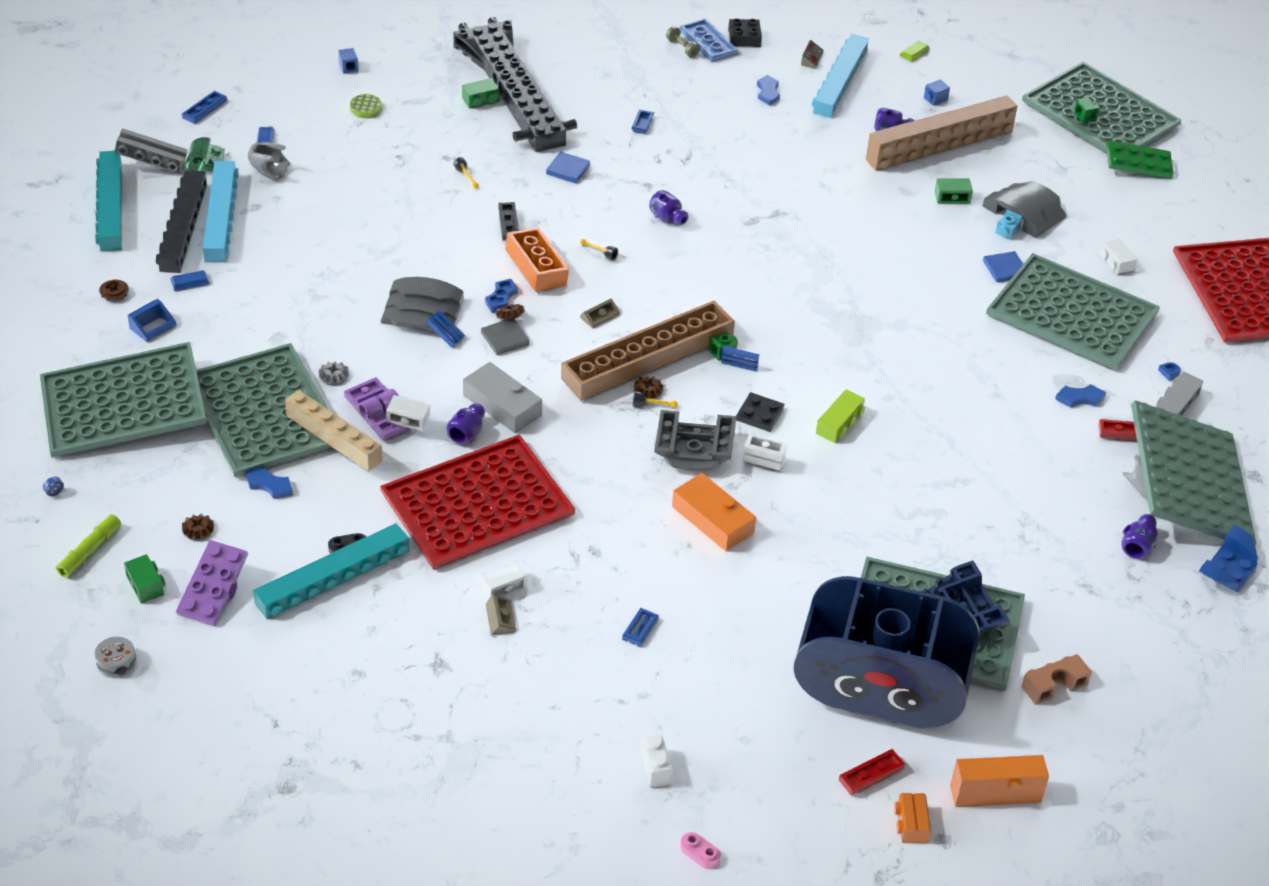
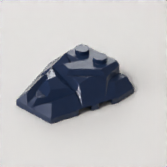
[921,560,1010,631]

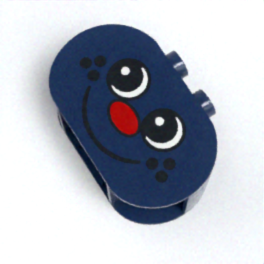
[793,576,980,728]

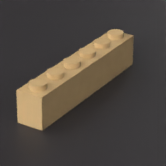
[285,390,382,472]

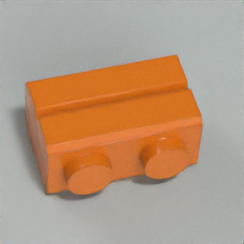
[894,793,931,843]

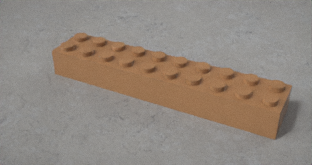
[865,95,1018,171]
[561,300,735,401]

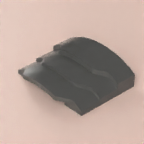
[982,181,1067,238]
[380,276,464,331]
[654,410,736,471]

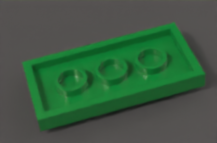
[1106,140,1174,179]

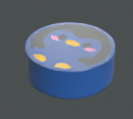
[42,476,64,497]

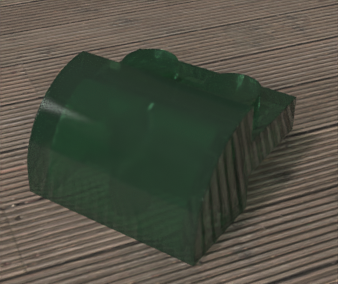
[185,137,225,172]

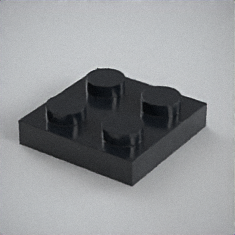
[736,392,785,432]

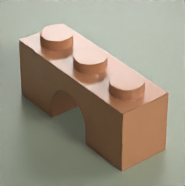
[1021,654,1092,705]

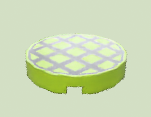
[350,94,382,118]

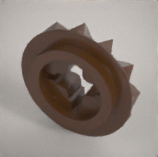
[99,279,129,302]
[496,304,525,320]
[634,375,663,399]
[182,513,214,540]

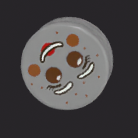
[94,636,136,677]

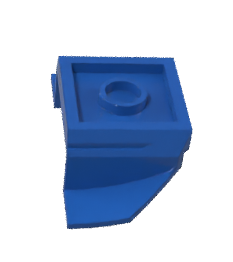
[1199,524,1258,593]

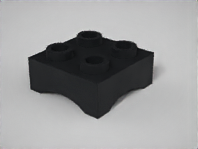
[728,18,762,47]

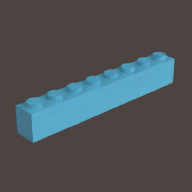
[812,33,869,118]
[203,161,239,262]

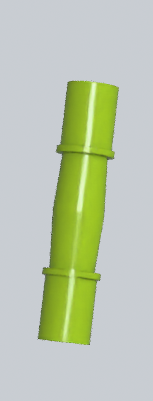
[55,514,121,578]

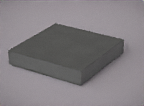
[481,319,529,355]

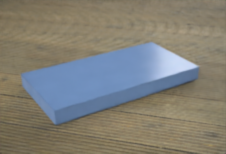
[679,18,738,62]

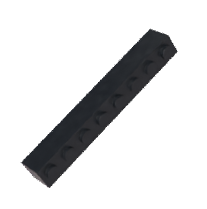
[155,170,207,273]

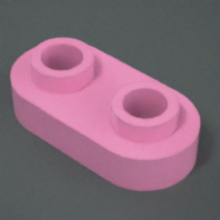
[680,832,721,869]

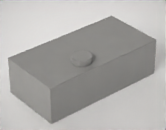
[463,362,542,433]

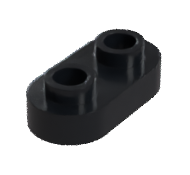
[328,533,367,554]

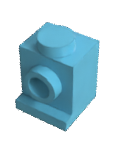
[995,210,1022,239]

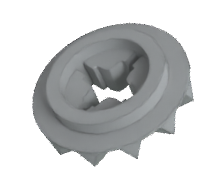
[319,360,349,384]

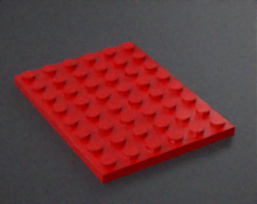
[1173,237,1269,343]
[380,434,575,569]

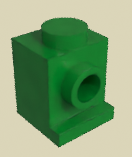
[1074,97,1100,123]
[708,332,738,361]

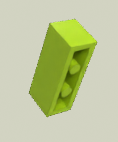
[815,389,866,443]

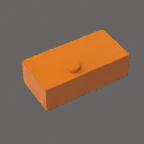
[505,227,569,291]
[672,473,756,551]
[950,755,1049,807]

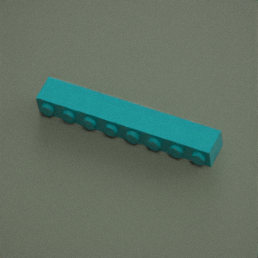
[95,150,122,251]
[253,523,410,619]

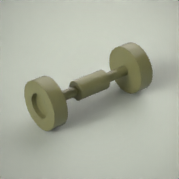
[666,26,700,58]

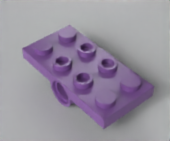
[344,377,410,441]
[175,540,249,626]

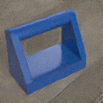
[127,298,177,342]

